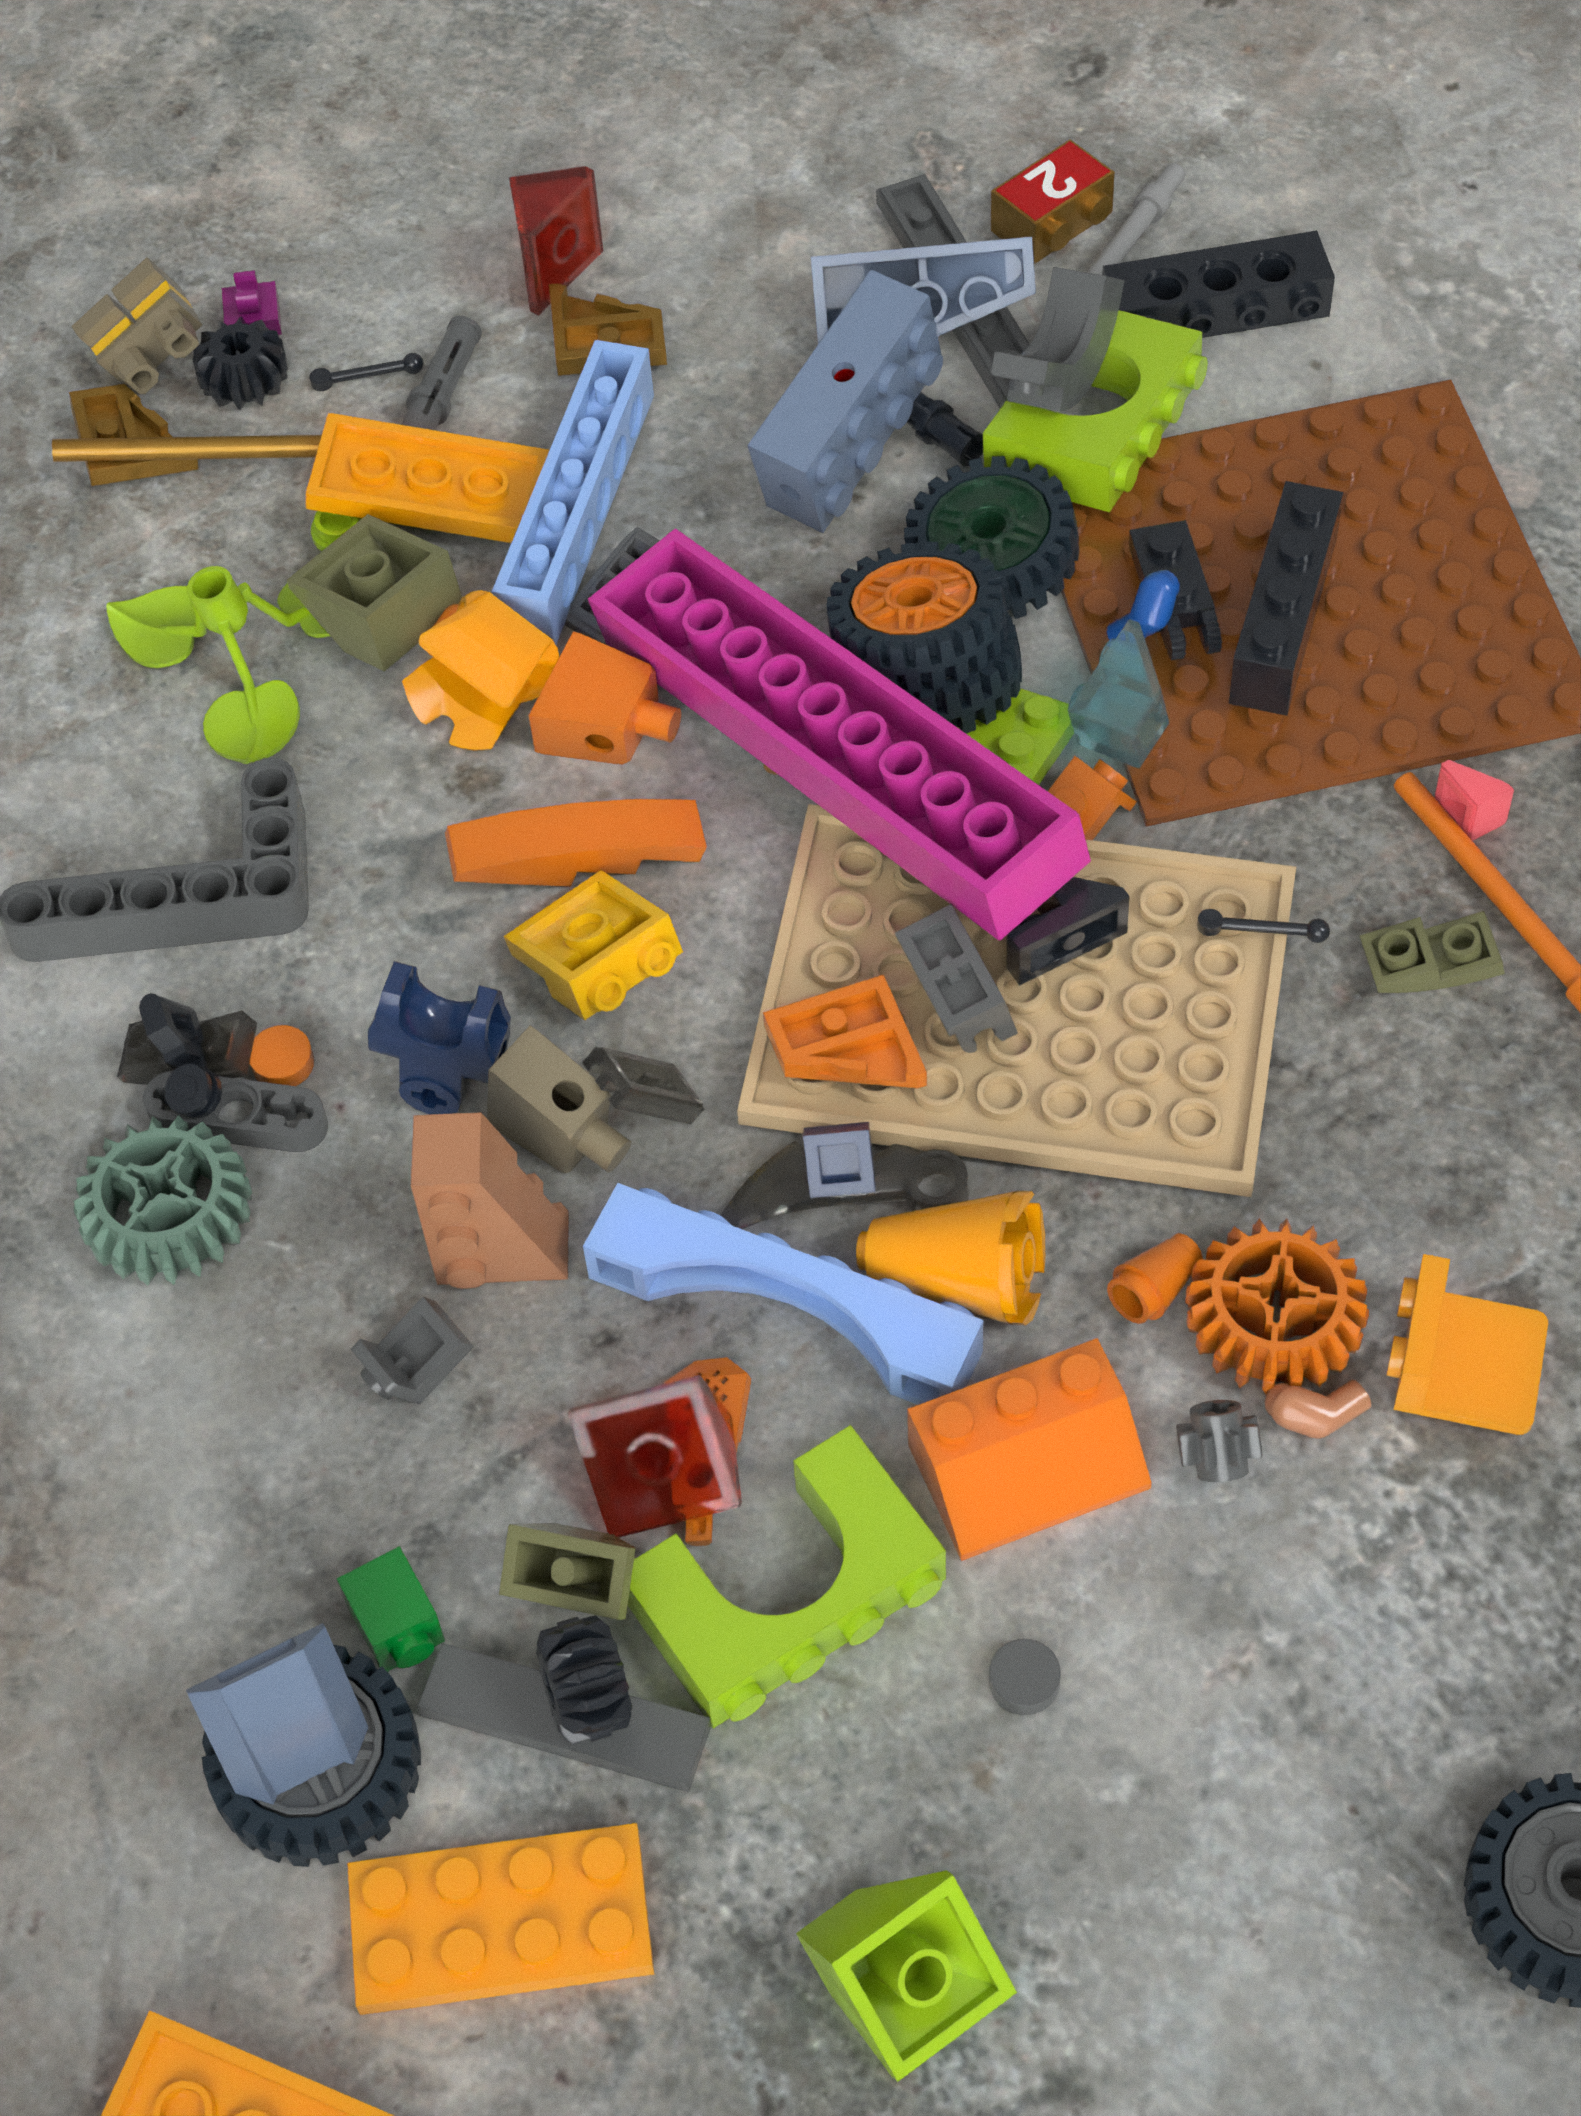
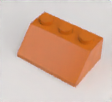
[907,1338,1152,1561]

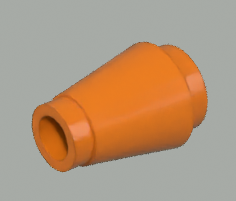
[1107,1233,1203,1324]

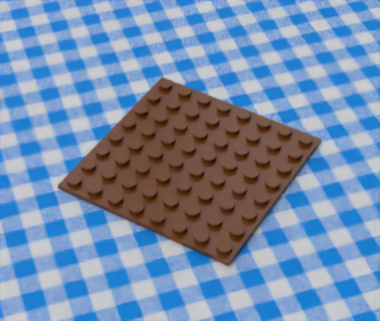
[1033,379,1581,827]

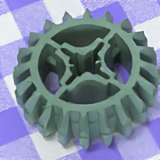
[73,1115,252,1286]

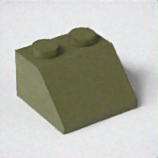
[287,514,462,671]

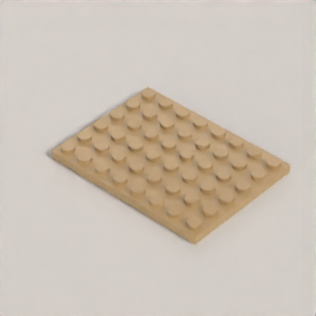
[737,804,1296,1197]

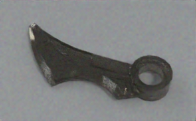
[720,1141,970,1229]

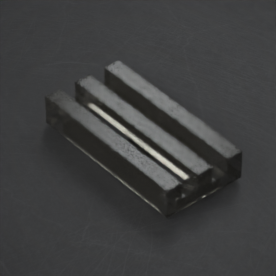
[582,1047,705,1124]

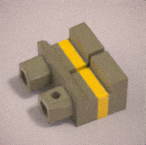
[71,257,202,395]

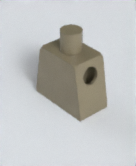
[487,1025,631,1173]

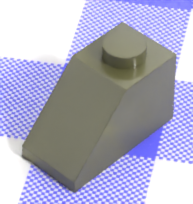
[499,1523,635,1620]

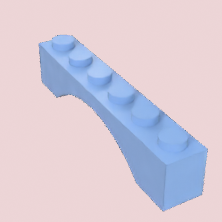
[583,1183,983,1405]

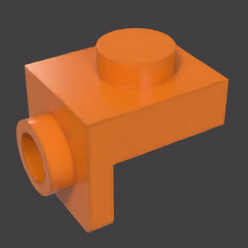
[1048,756,1137,840]

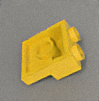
[503,870,683,1020]

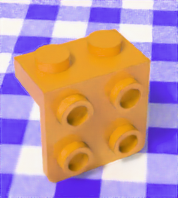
[1386,1254,1548,1435]

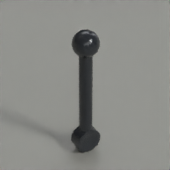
[309,353,424,392]
[1197,909,1330,943]

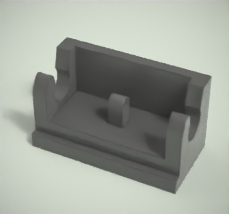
[895,904,1018,1053]

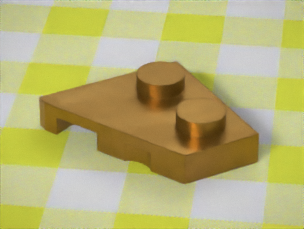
[549,284,667,376]

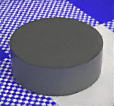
[989,1639,1061,1715]

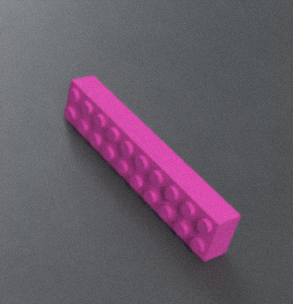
[588,528,1091,941]

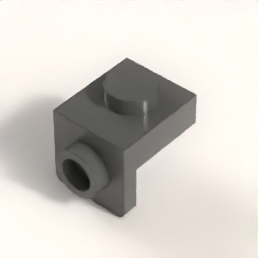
[351,1297,474,1404]

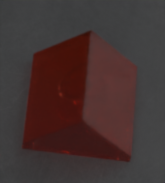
[509,166,604,316]
[567,1375,742,1538]

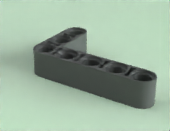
[0,758,309,962]

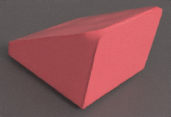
[1434,760,1514,841]

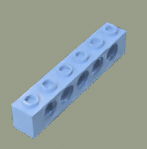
[492,340,654,645]

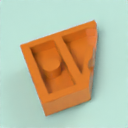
[763,974,927,1088]

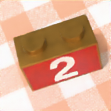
[991,139,1115,264]

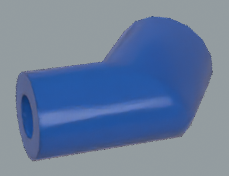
[1107,570,1180,650]

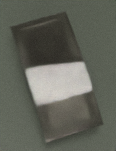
[117,1010,257,1085]

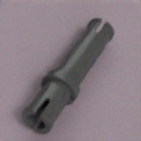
[401,316,482,430]

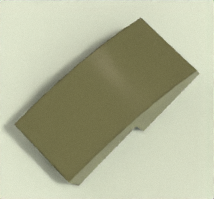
[1360,911,1505,993]

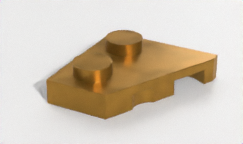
[69,384,198,486]

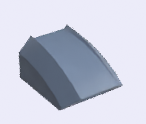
[186,1623,368,1805]

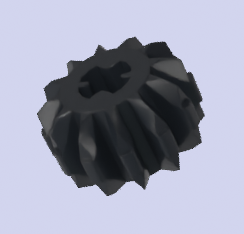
[193,316,288,411]
[536,1615,633,1744]

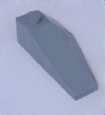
[811,237,1036,344]

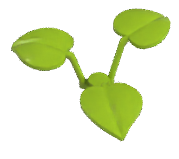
[106,566,331,764]

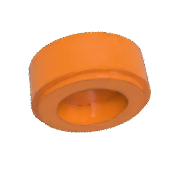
[248,1025,314,1086]

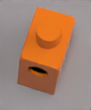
[529,631,681,765]

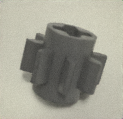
[1176,1400,1263,1482]

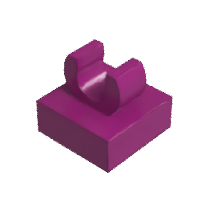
[221,270,282,335]

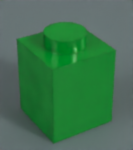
[336,1546,445,1672]

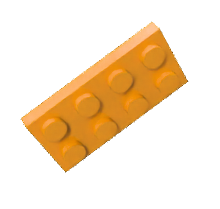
[306,413,549,543]
[347,1823,654,2015]

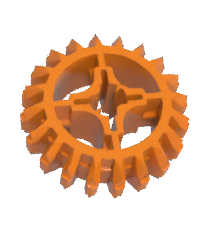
[1185,1218,1369,1395]

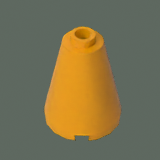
[856,1191,1046,1326]

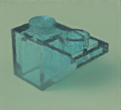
[1068,619,1169,769]

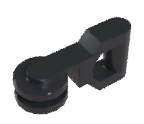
[139,993,222,1119]

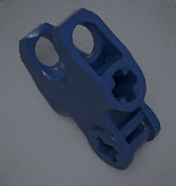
[368,961,511,1115]

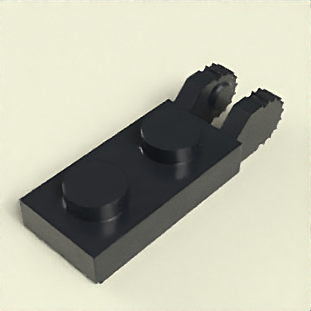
[1128,520,1222,661]

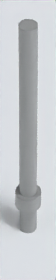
[1086,163,1185,275]

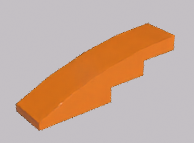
[445,799,707,887]

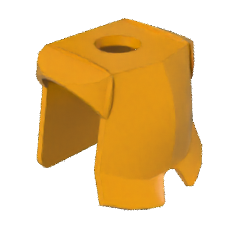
[402,590,559,751]

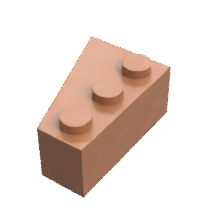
[411,1112,569,1289]

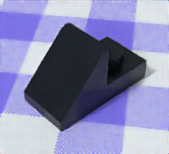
[1006,877,1130,986]

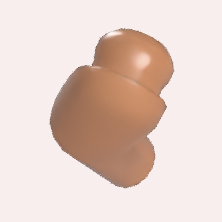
[1264,1379,1371,1439]

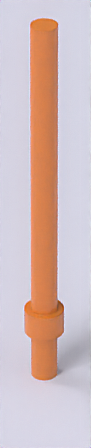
[1394,772,1581,1014]

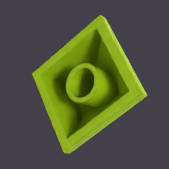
[796,1870,1017,2082]

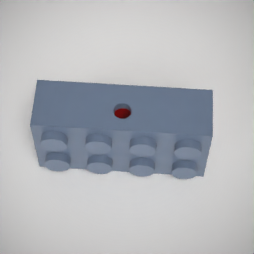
[747,269,943,533]

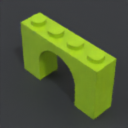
[983,310,1208,512]
[628,1425,946,1729]

